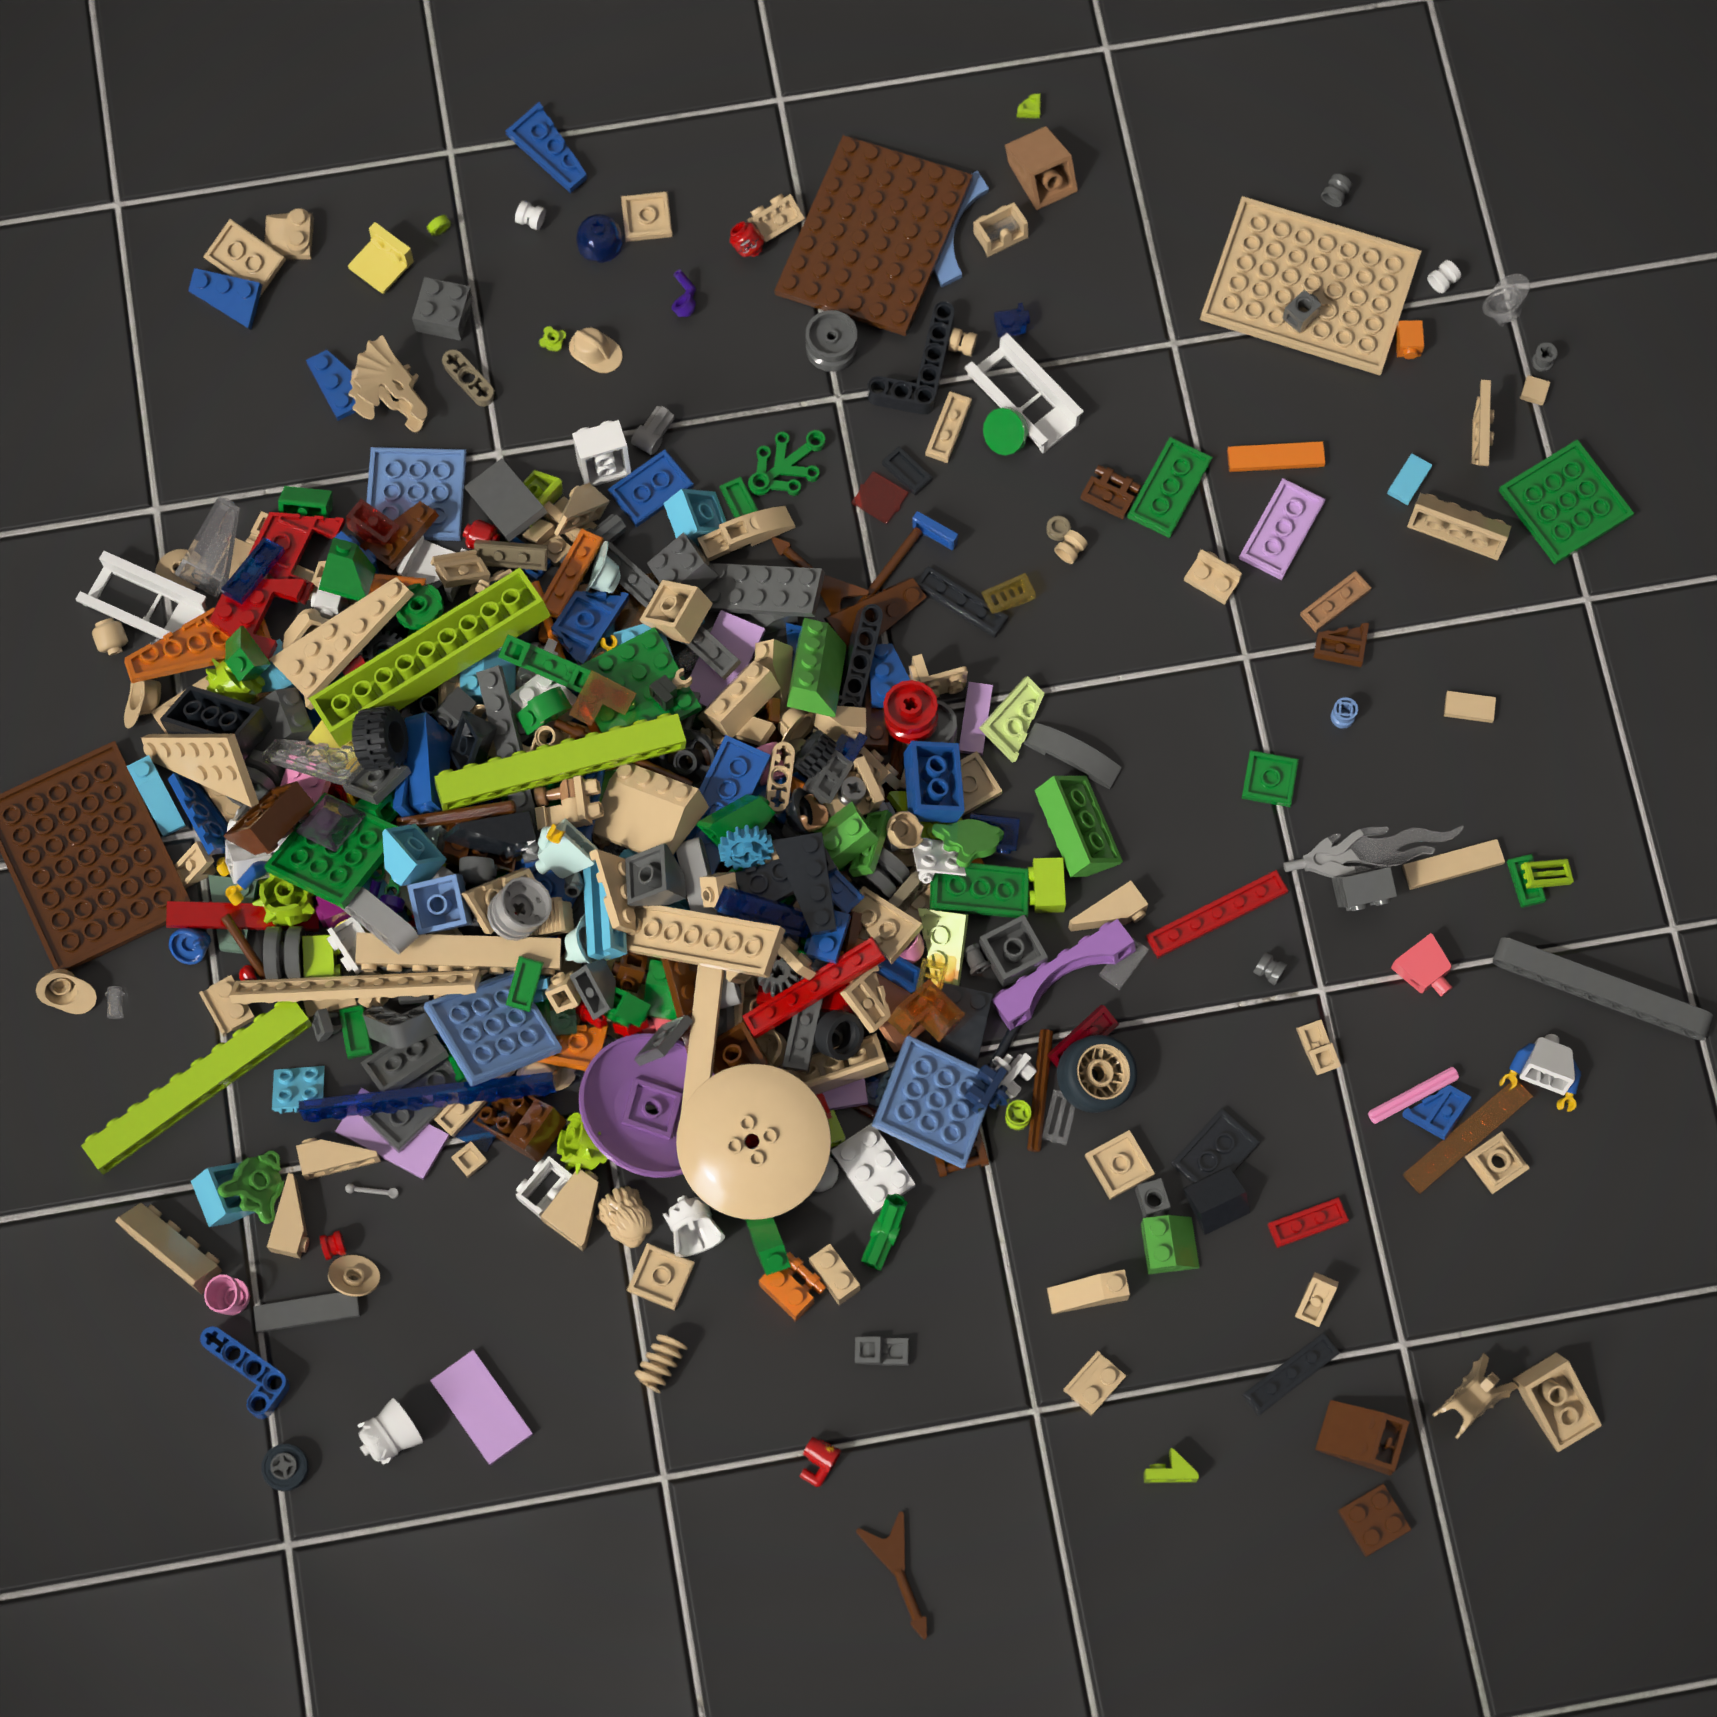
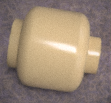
[92,618,128,656]

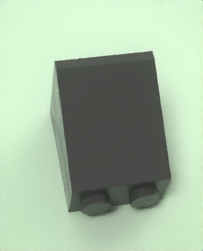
[254,687,314,760]

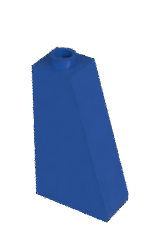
[405,712,453,814]

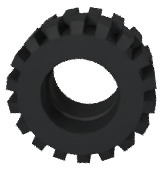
[352,706,409,771]

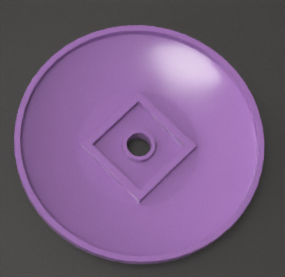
[579,1033,715,1178]

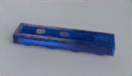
[715,885,810,939]

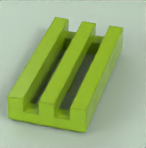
[1521,859,1574,889]

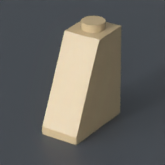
[541,1169,600,1251]

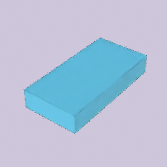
[1387,453,1432,505]

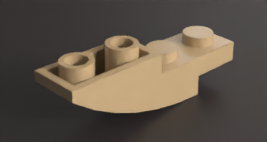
[697,506,795,561]

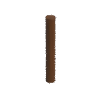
[221,913,266,980]

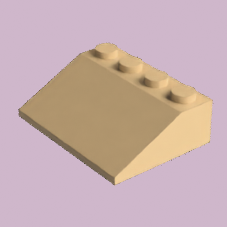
[593,763,709,854]

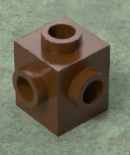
[611,951,648,993]

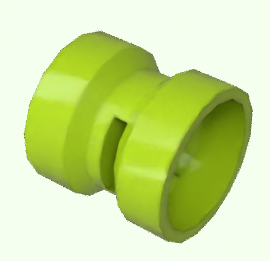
[1005,1100,1031,1130]

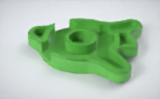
[931,819,1004,868]
[218,1151,284,1224]

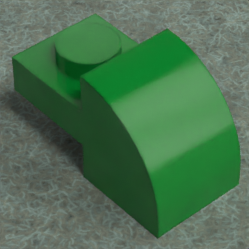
[515,686,573,736]

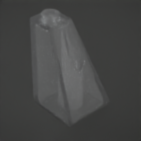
[174,496,240,598]

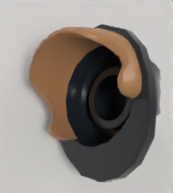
[785,788,829,834]

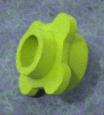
[539,326,566,351]

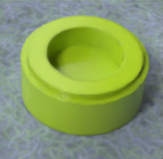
[427,215,451,236]

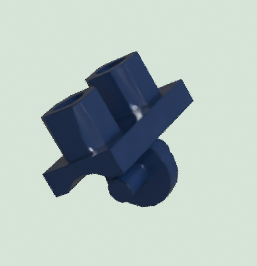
[964,1064,1010,1114]

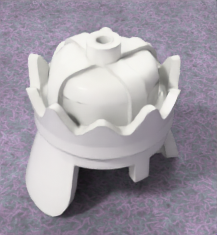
[663,1196,725,1257]
[358,1398,423,1464]

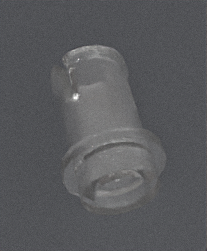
[105,986,125,1019]

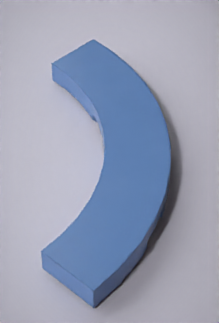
[934,170,989,287]

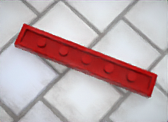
[1145,870,1289,959]
[166,901,319,931]
[742,937,886,1039]

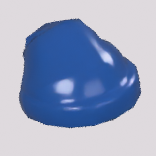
[169,928,211,965]

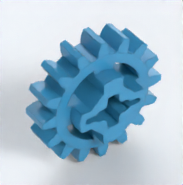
[718,825,774,870]

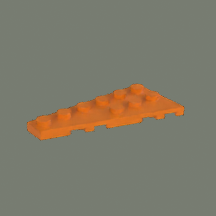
[124,607,271,683]

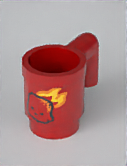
[799,1437,842,1487]

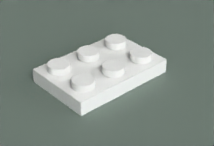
[831,1123,916,1215]

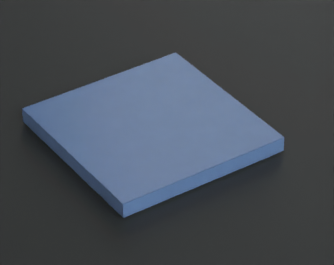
[364,447,467,541]
[424,971,562,1087]
[872,1035,989,1169]

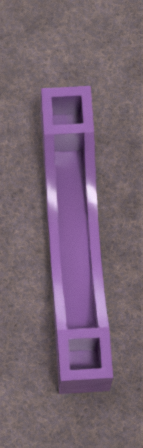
[992,919,1136,1030]

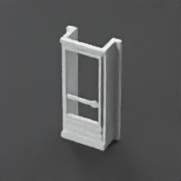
[965,333,1084,454]
[76,551,208,639]

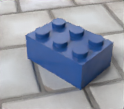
[903,741,965,823]

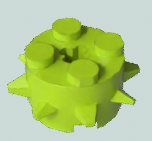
[205,658,265,704]
[252,873,315,926]
[557,1113,607,1175]

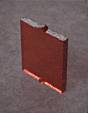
[852,472,908,524]

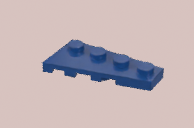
[506,102,587,193]
[168,773,228,855]

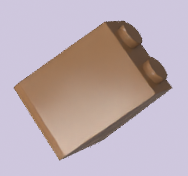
[1005,126,1078,210]

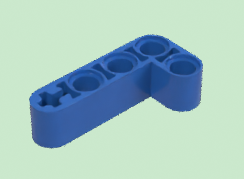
[200,1327,290,1419]

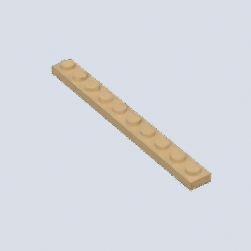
[229,970,481,1004]

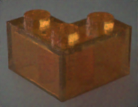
[569,671,636,726]
[887,979,965,1042]

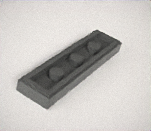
[253,1292,360,1333]

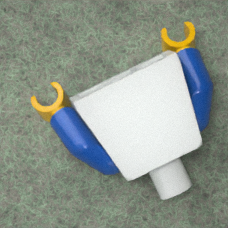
[217,840,275,905]
[1499,1034,1581,1112]

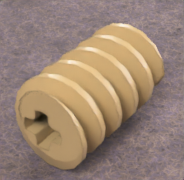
[635,1334,688,1394]

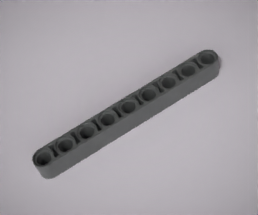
[1492,937,1713,1040]

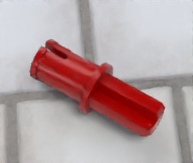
[570,999,608,1029]

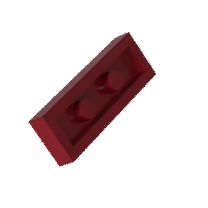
[1047,1005,1119,1067]

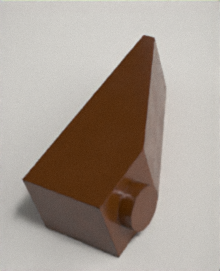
[863,684,889,755]

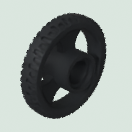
[658,729,718,789]

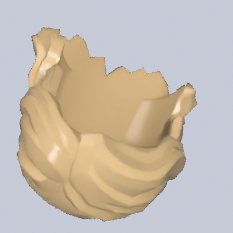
[596,1186,653,1248]

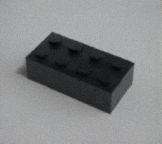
[160,685,272,760]

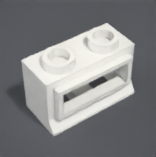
[516,1156,572,1219]

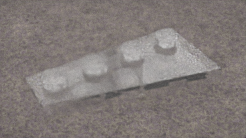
[262,738,363,787]

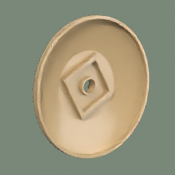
[676,1064,831,1219]

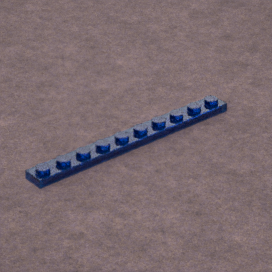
[299,1072,556,1122]

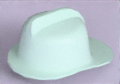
[586,541,621,593]
[564,914,598,964]

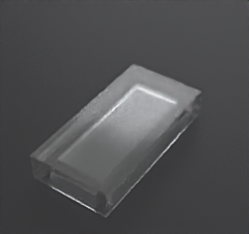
[1099,937,1149,990]

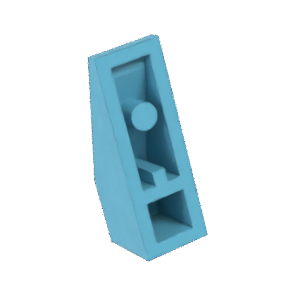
[126,755,186,837]

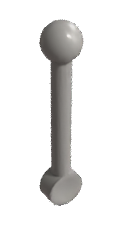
[345,1183,399,1199]

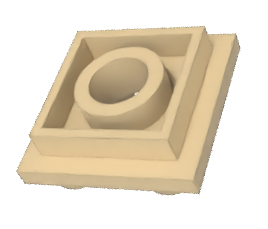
[1465,1131,1530,1195]

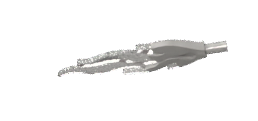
[1284,826,1464,878]

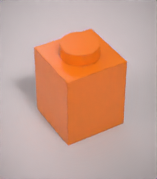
[1395,321,1424,359]

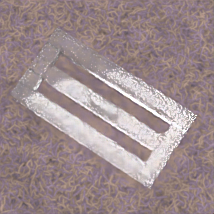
[1042,1090,1075,1146]

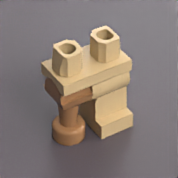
[534,776,604,832]

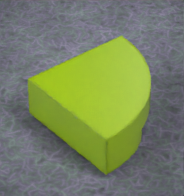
[1017,94,1040,118]

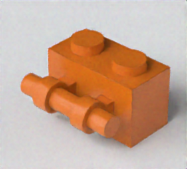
[759,1252,826,1321]

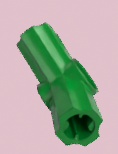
[861,1193,908,1271]

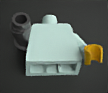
[535,818,598,898]

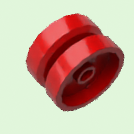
[883,680,939,744]

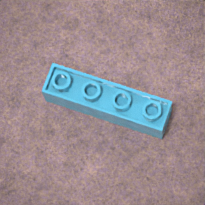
[583,862,627,961]

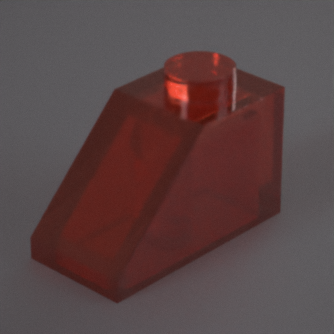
[346,499,400,545]

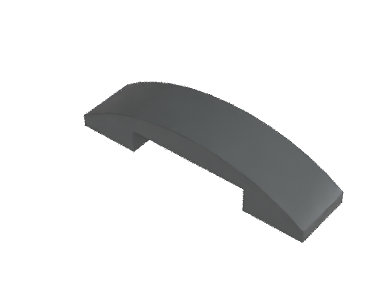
[1024,723,1122,789]

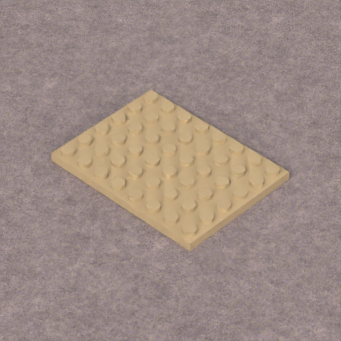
[1200,196,1421,376]

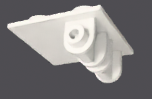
[913,838,966,884]

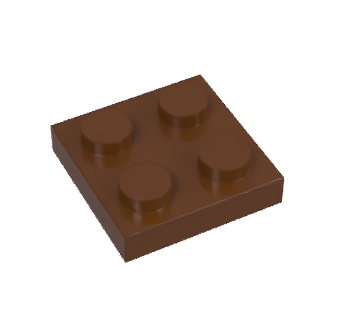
[1338,1484,1411,1557]

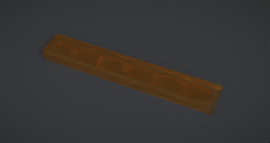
[1403,1080,1533,1194]

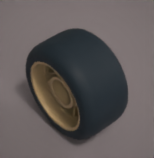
[1057,1035,1137,1113]

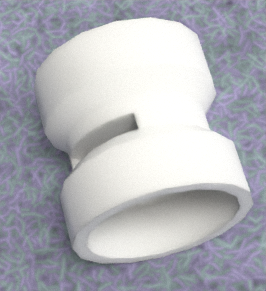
[515,200,546,230]
[1428,260,1461,293]

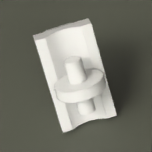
[992,1053,1037,1099]

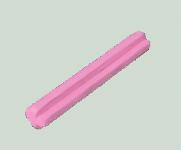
[1368,1067,1459,1124]

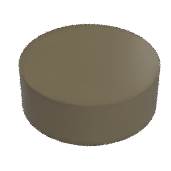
[1046,516,1071,541]

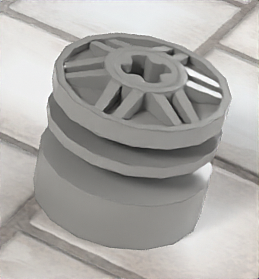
[487,877,552,941]

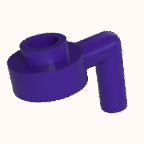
[672,270,696,317]
[369,879,405,914]

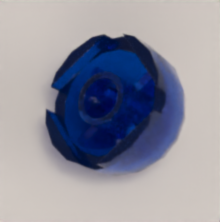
[576,214,623,263]

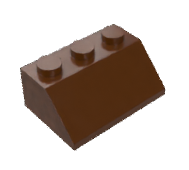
[223,781,315,855]
[713,1021,771,1074]

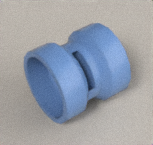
[1331,697,1358,729]

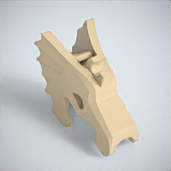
[348,336,428,433]
[1432,1353,1519,1439]

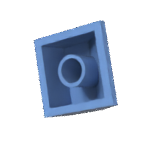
[407,874,473,935]

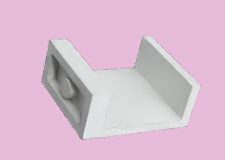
[396,536,467,602]

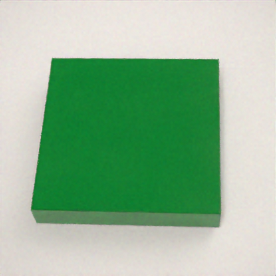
[1242,750,1299,807]

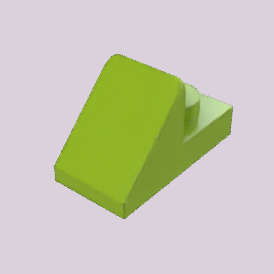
[1144,1448,1199,1483]

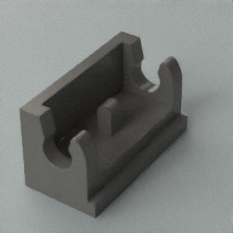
[802,749,854,804]

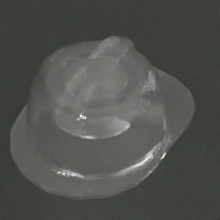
[1483,274,1530,326]

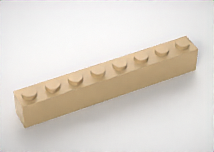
[355,932,561,976]

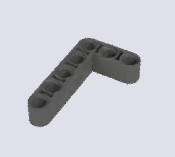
[363,977,492,1049]

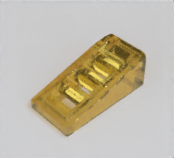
[981,573,1036,614]
[912,958,948,1013]

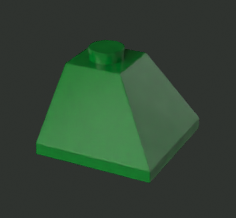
[318,537,376,601]
[644,959,677,1020]

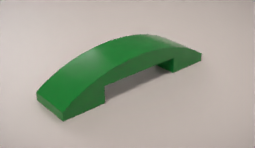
[498,634,599,697]

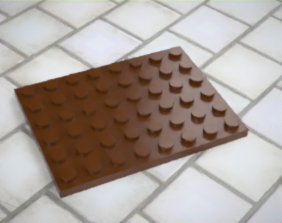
[774,135,973,336]
[0,741,191,971]

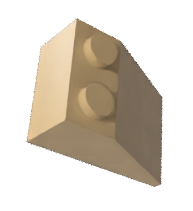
[1513,1353,1602,1452]

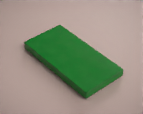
[1127,437,1213,538]
[930,863,1029,918]

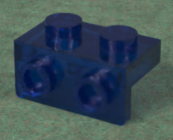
[970,813,1020,854]

